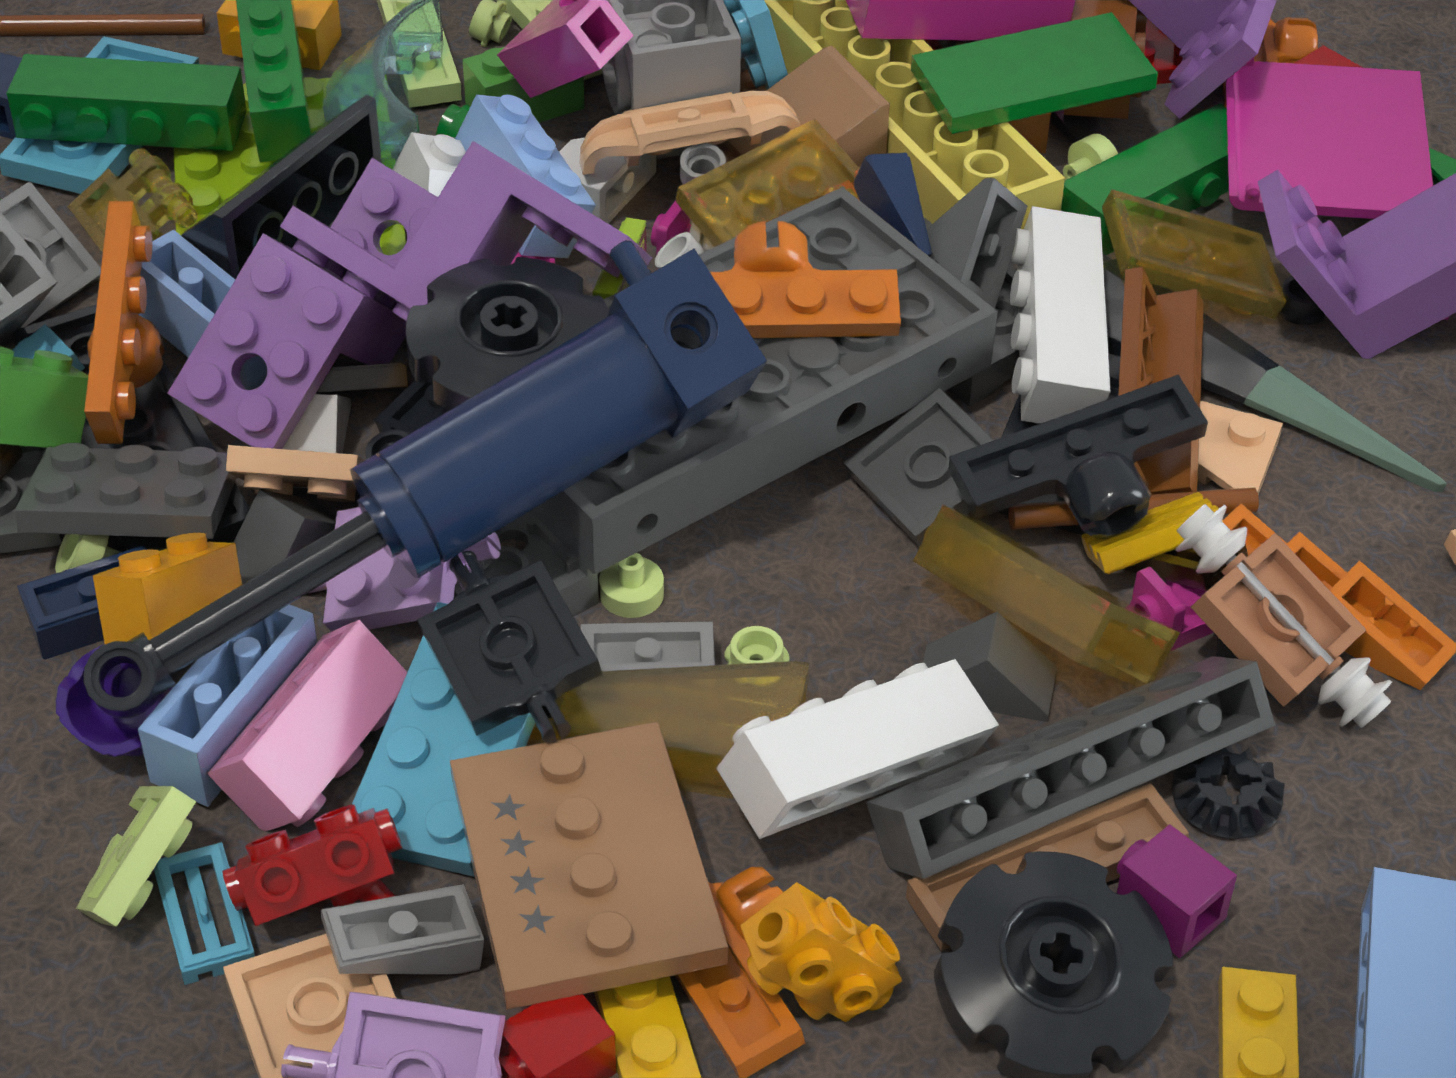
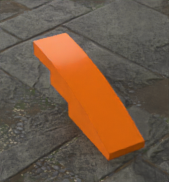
[1223,504,1456,690]

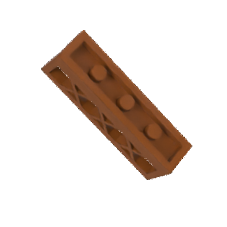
[1118,267,1204,494]

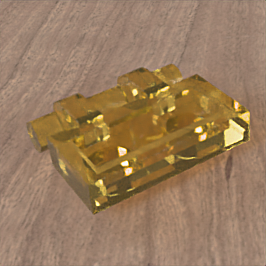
[68,148,198,252]

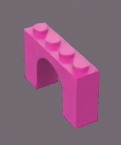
[497,0,634,98]

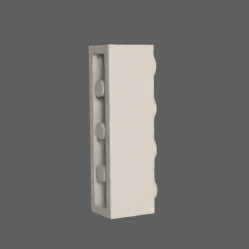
[1010,206,1110,424]
[716,659,999,839]

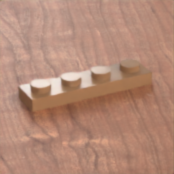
[906,783,1189,951]

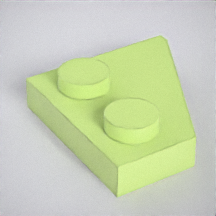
[76,786,196,927]

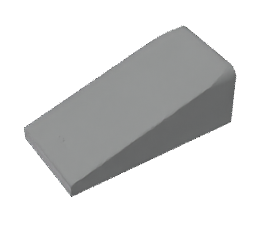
[321,884,484,974]

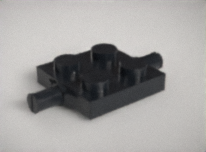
[417,551,602,743]

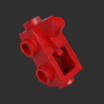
[222,804,403,926]

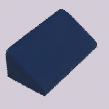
[17,545,146,660]

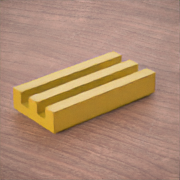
[1081,492,1223,574]

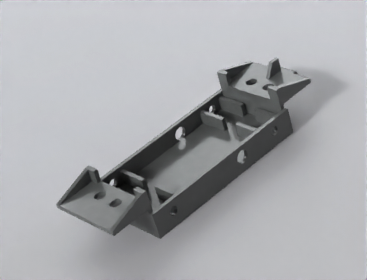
[454,187,1020,616]

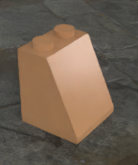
[716,46,890,223]

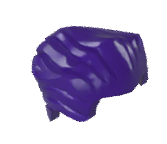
[56,644,173,756]

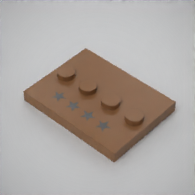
[450,721,728,1010]

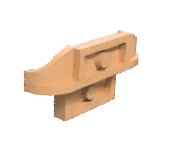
[579,91,804,175]

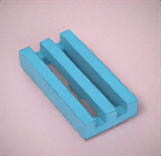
[154,842,255,985]

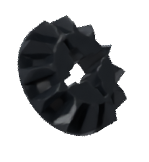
[1172,747,1285,839]

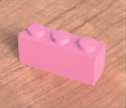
[207,620,408,831]

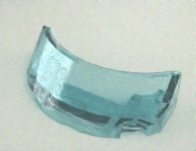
[323,0,444,169]

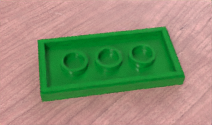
[911,12,1158,134]

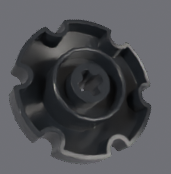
[406,257,609,411]
[934,851,1173,1078]

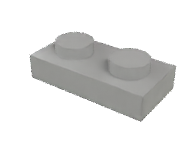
[581,622,715,691]

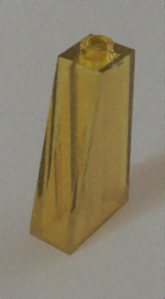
[913,504,1180,687]
[531,661,810,799]

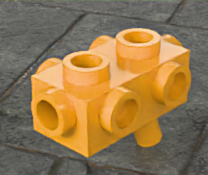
[740,882,902,1022]

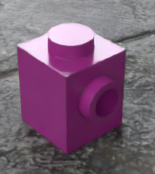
[1117,824,1237,958]

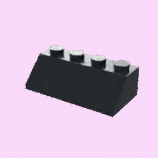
[181,94,382,279]

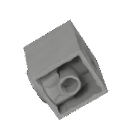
[602,0,741,159]

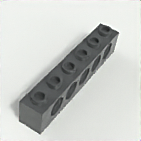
[866,656,1275,879]

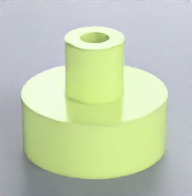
[1063,134,1118,180]
[55,534,121,573]
[599,553,664,618]

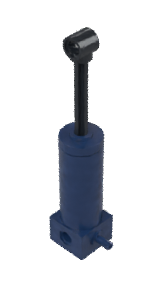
[84,240,767,718]

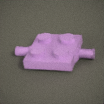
[309,507,501,631]
[281,992,506,1078]

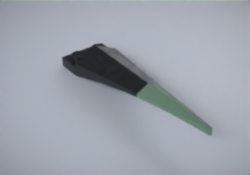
[1103,254,1447,492]

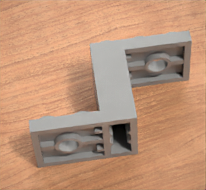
[0,181,101,346]

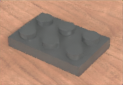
[15,443,237,539]

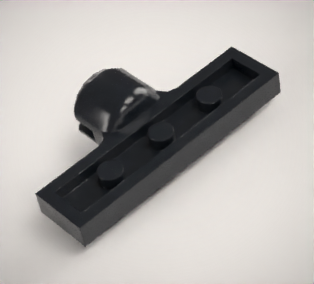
[948,374,1208,539]

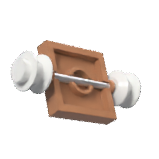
[1175,504,1392,728]

